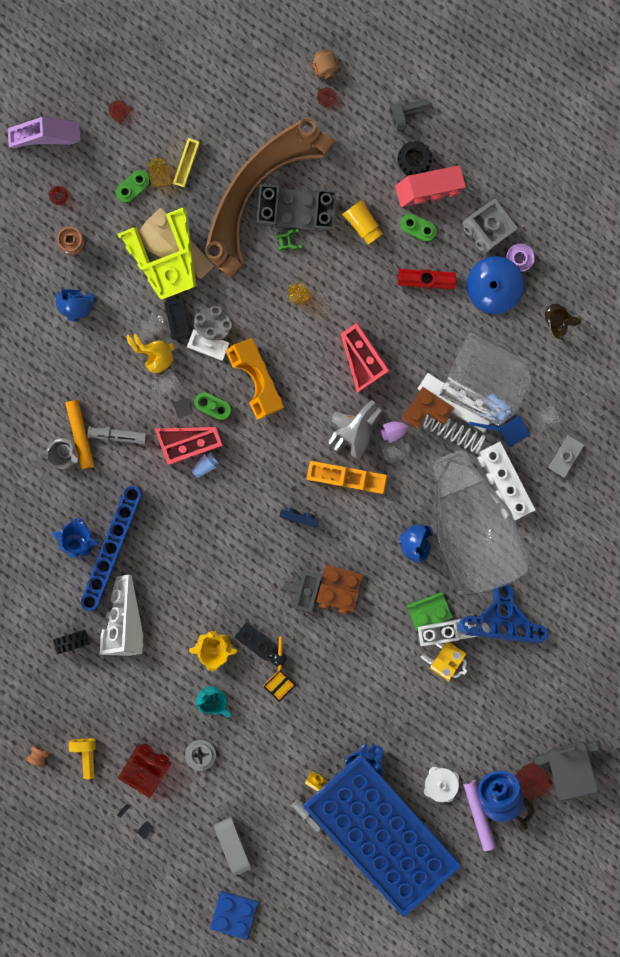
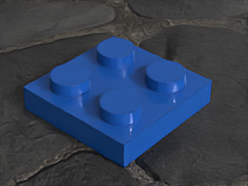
[210,891,258,940]

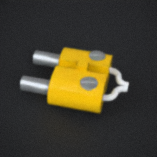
[420,642,467,681]

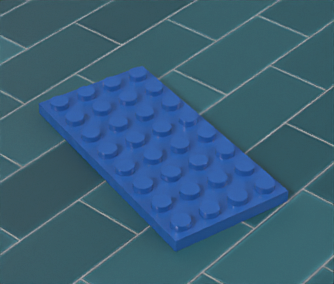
[303,754,461,917]

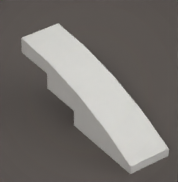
[418,373,495,433]

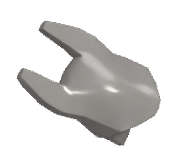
[328,400,383,459]

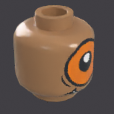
[312,49,339,80]

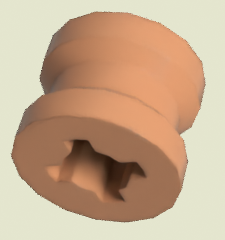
[26,745,50,767]

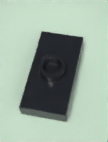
[164,298,191,340]

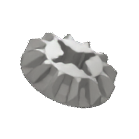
[185,739,216,771]

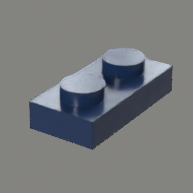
[279,507,318,527]

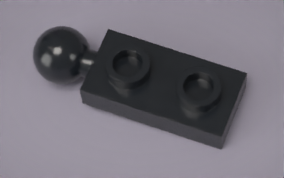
[235,622,286,666]

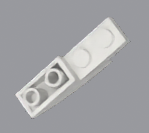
[418,618,490,646]

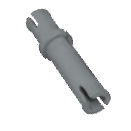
[88,426,146,445]

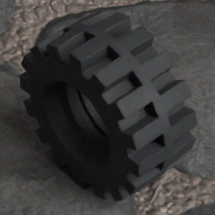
[397,140,432,176]
[53,629,90,655]

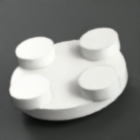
[424,767,459,802]

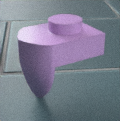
[380,421,408,444]

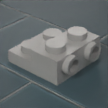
[463,199,518,253]

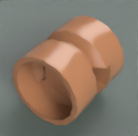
[57,226,85,255]

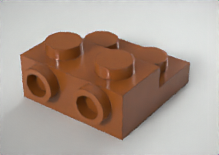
[316,565,363,614]

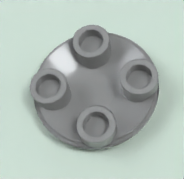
[194,306,232,341]

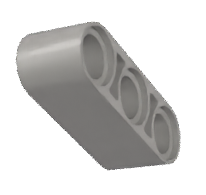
[214,817,252,876]

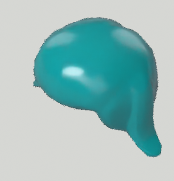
[195,686,231,718]

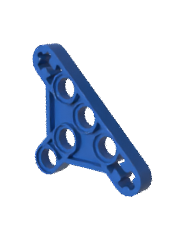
[458,583,548,644]

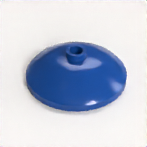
[467,256,524,314]

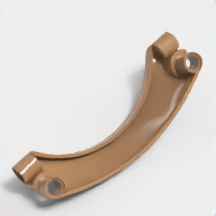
[205,118,335,279]

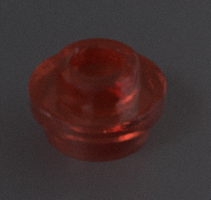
[49,186,68,205]

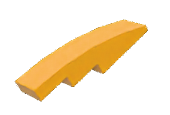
[306,461,388,494]

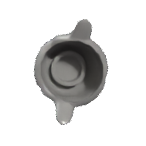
[38,438,79,469]

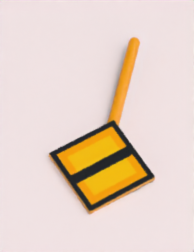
[263,636,296,702]

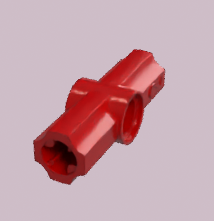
[397,269,456,290]

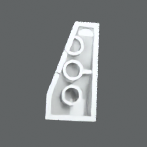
[100,575,143,656]

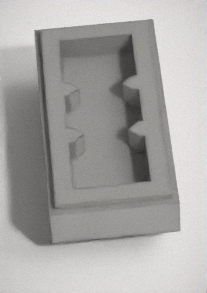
[548,435,584,478]

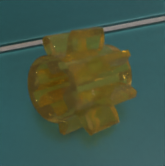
[287,282,310,306]

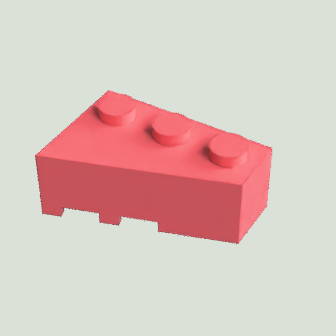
[395,165,466,208]
[341,323,391,393]
[155,427,223,466]

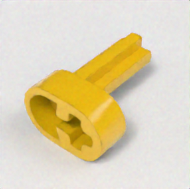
[68,738,96,779]

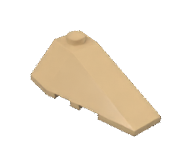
[139,208,215,279]

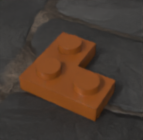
[401,387,455,430]

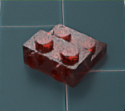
[117,743,171,798]

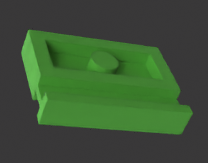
[406,592,452,631]

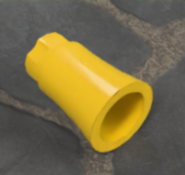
[342,199,383,245]

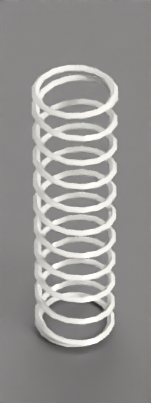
[424,415,485,454]

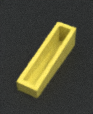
[173,138,201,188]

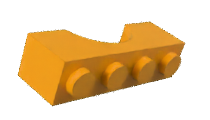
[225,338,284,420]

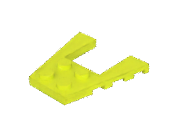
[117,207,196,300]

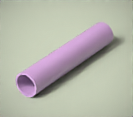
[463,780,496,851]

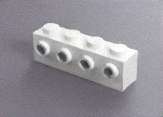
[477,442,535,521]

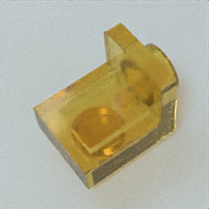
[147,158,171,189]

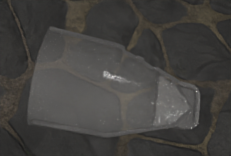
[433,450,532,595]

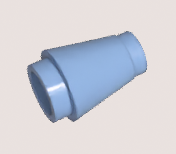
[191,451,220,478]

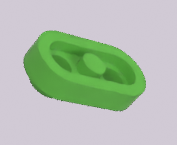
[116,170,150,203]
[400,214,437,242]
[194,392,231,420]

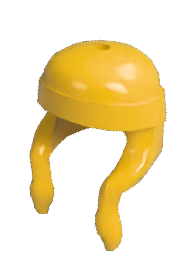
[126,334,175,374]

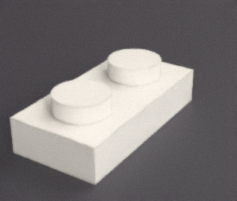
[187,329,230,361]

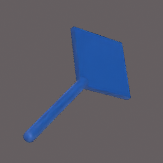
[468,416,530,447]

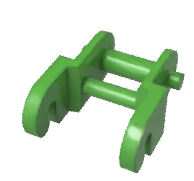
[276,229,303,252]

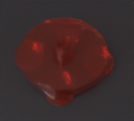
[514,762,550,801]

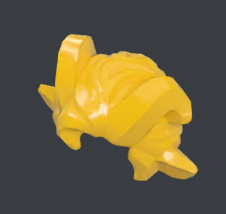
[189,631,238,672]

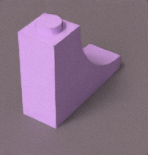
[8,117,81,148]

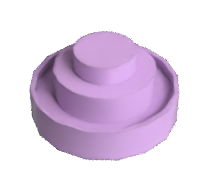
[506,244,535,272]

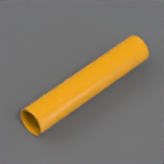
[65,400,95,470]

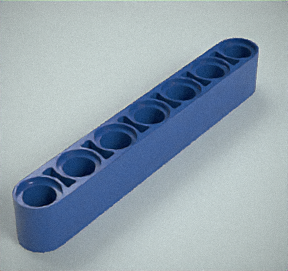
[81,486,142,611]

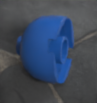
[56,289,95,321]
[399,524,433,564]

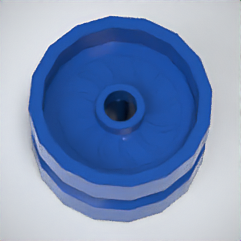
[478,771,525,822]

